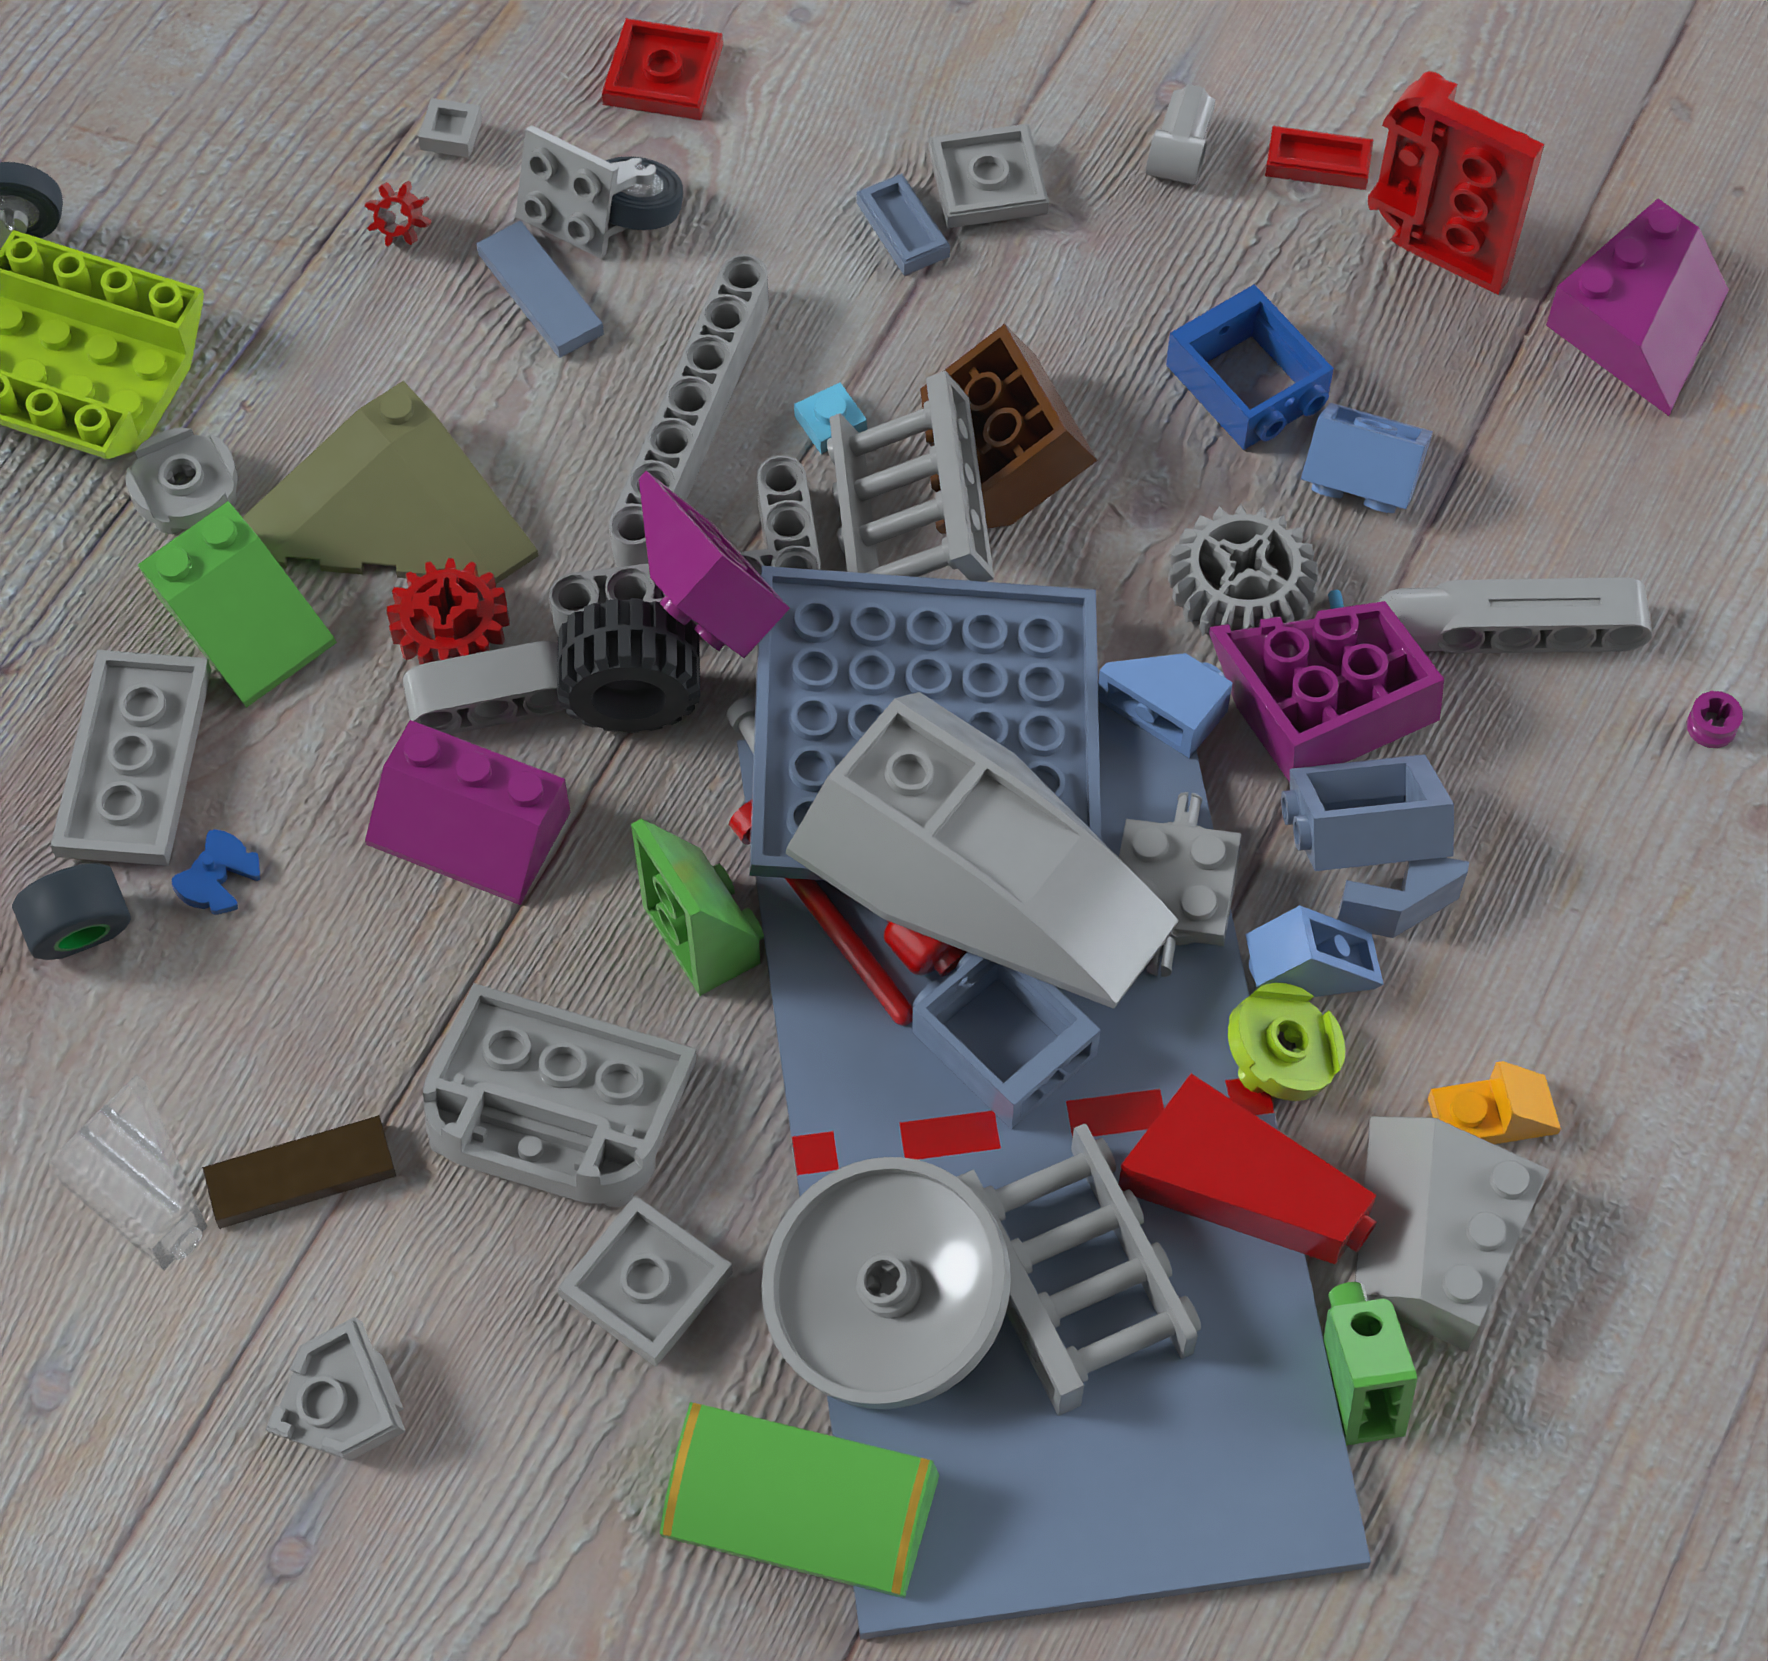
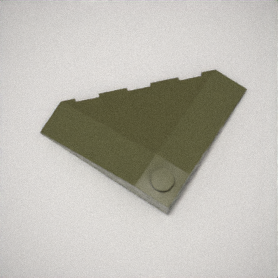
[243,381,539,584]

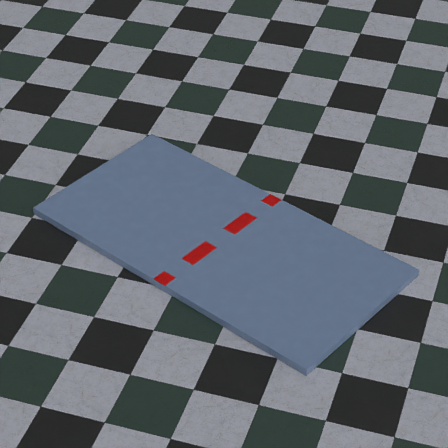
[737,701,1371,1640]

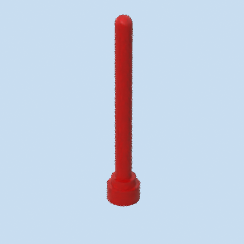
[729,800,913,1026]

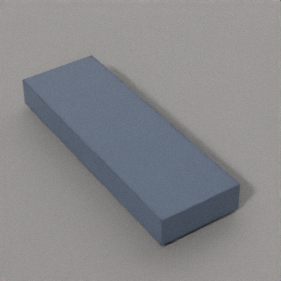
[476,220,604,358]

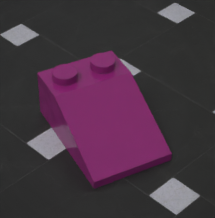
[639,471,790,658]

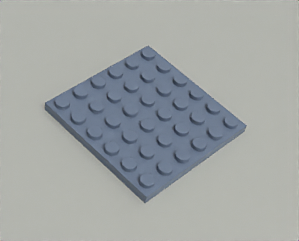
[749,566,1101,881]

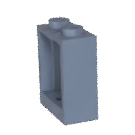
[1281,754,1454,871]
[912,952,1101,1129]

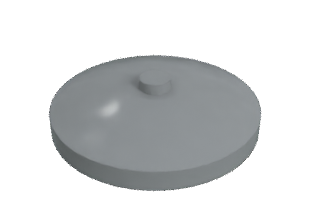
[762,1157,1011,1409]

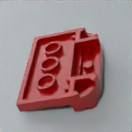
[1368,71,1545,295]

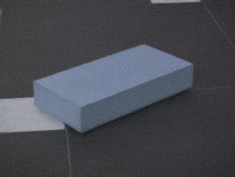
[856,174,950,276]

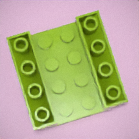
[0,230,204,459]

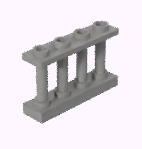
[827,371,994,582]
[957,1124,1201,1416]

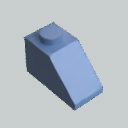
[1098,653,1233,758]
[1245,905,1384,997]

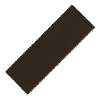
[202,1115,397,1229]

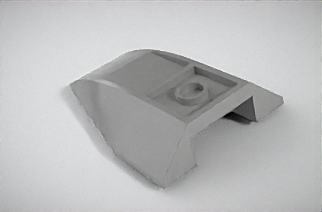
[786,692,1179,1009]

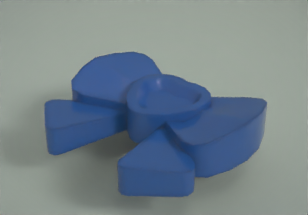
[172,829,261,915]

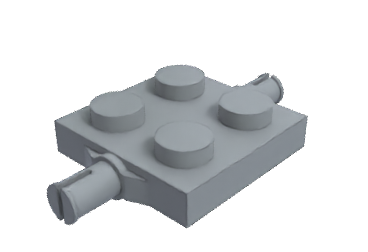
[1119,792,1241,977]

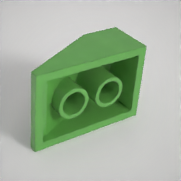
[137,501,337,708]
[631,818,764,996]

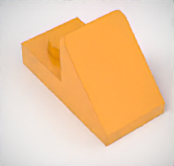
[1428,1061,1561,1144]

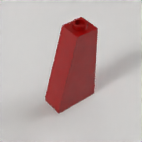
[1118,1073,1377,1265]

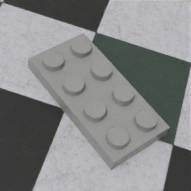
[50,650,212,866]

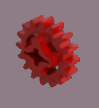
[386,558,510,665]

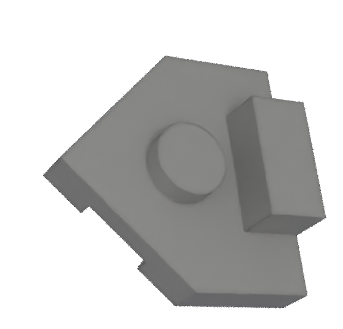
[265,1317,406,1461]

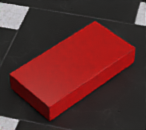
[1265,126,1374,190]

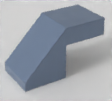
[1337,857,1469,938]

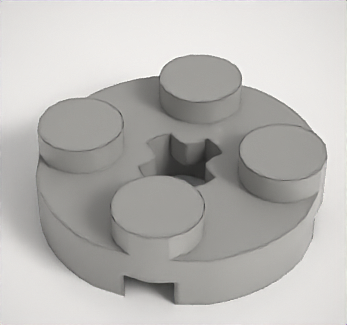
[125,428,238,534]

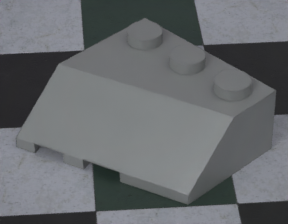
[1355,1116,1549,1352]

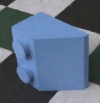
[1301,403,1433,513]

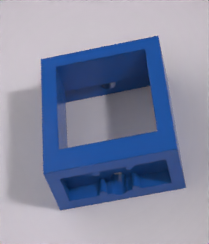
[1166,284,1334,450]

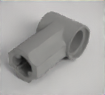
[1146,84,1216,185]

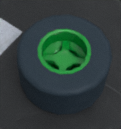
[12,863,131,960]

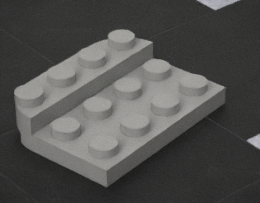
[423,983,696,1207]

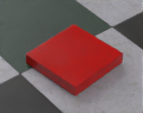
[602,18,723,121]

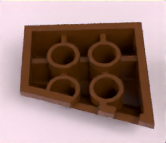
[920,324,1098,534]

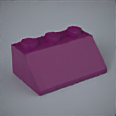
[365,720,571,905]

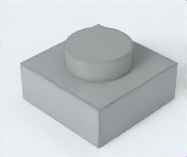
[418,98,482,158]

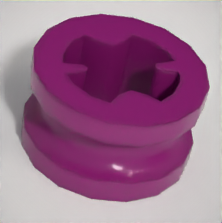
[1686,691,1743,748]

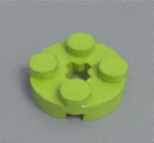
[1228,983,1345,1101]

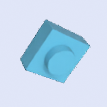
[794,382,867,454]

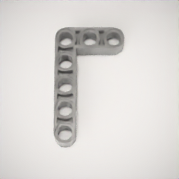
[549,455,821,636]

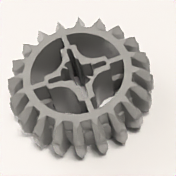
[1168,504,1319,636]

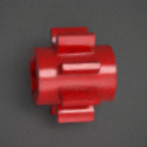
[365,181,432,247]

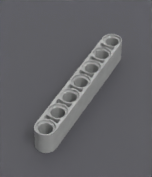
[609,254,769,567]

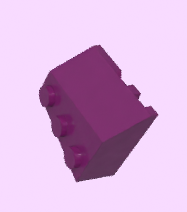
[1546,198,1729,416]
[1209,601,1445,783]

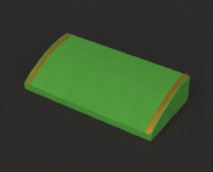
[659,1402,939,1599]

